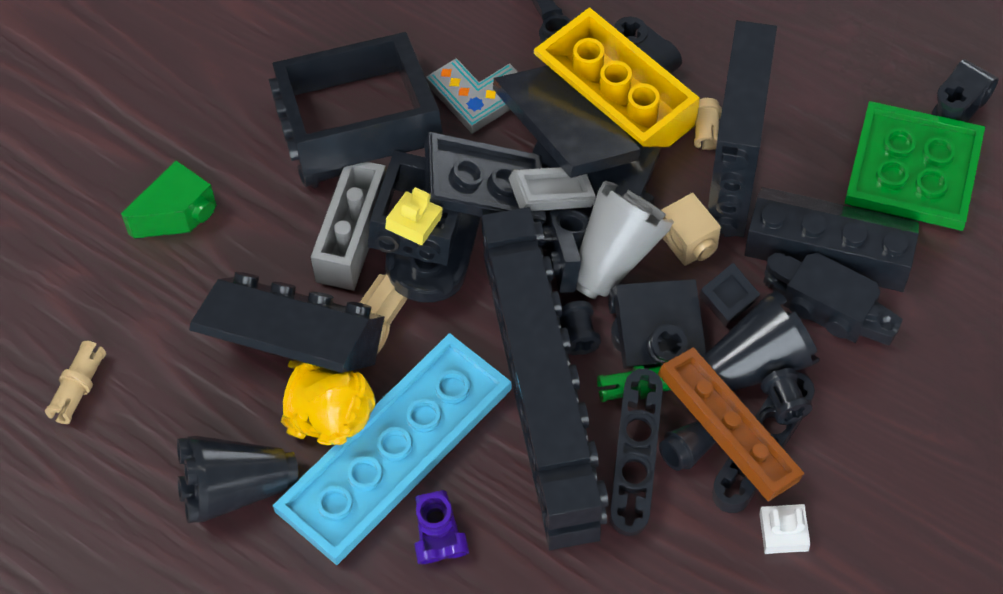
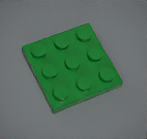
[844,101,985,231]

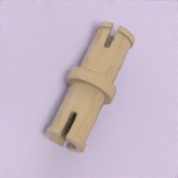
[45,341,106,424]

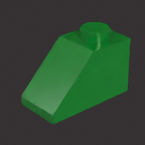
[121,161,217,239]

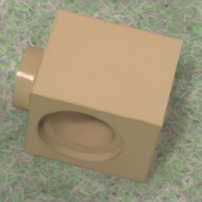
[662,192,721,266]

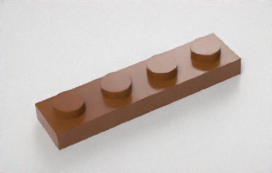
[658,347,804,501]

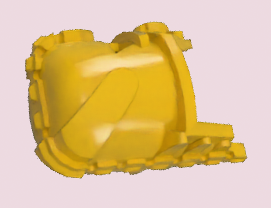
[281,360,375,445]

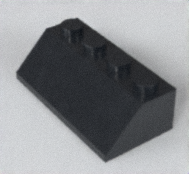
[744,187,919,292]
[189,272,385,373]

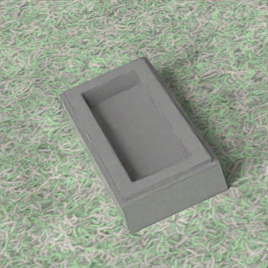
[508,167,596,211]

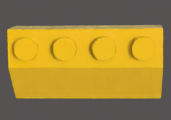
[534,7,700,147]

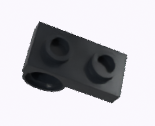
[542,209,589,293]

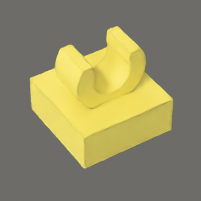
[385,187,443,245]

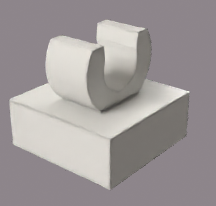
[759,504,810,554]

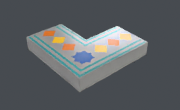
[426,58,517,134]

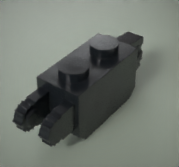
[763,252,903,345]

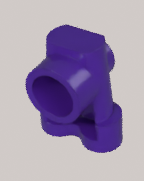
[414,490,469,564]

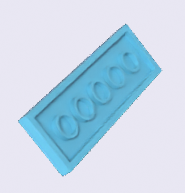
[273,333,512,565]

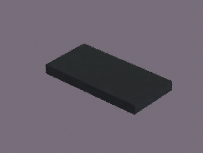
[493,65,641,178]

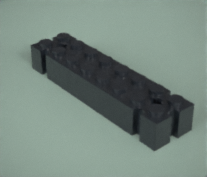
[481,207,609,551]

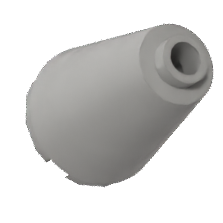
[576,181,674,299]

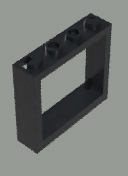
[708,20,777,237]
[268,32,443,177]

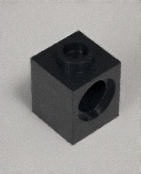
[699,263,760,327]

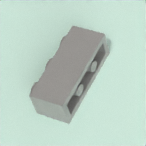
[311,162,386,291]

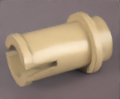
[694,98,722,150]

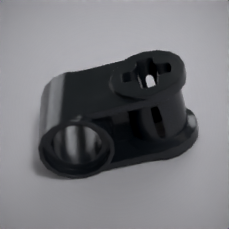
[614,16,682,74]
[931,59,999,122]

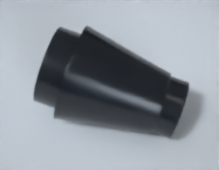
[659,421,716,471]

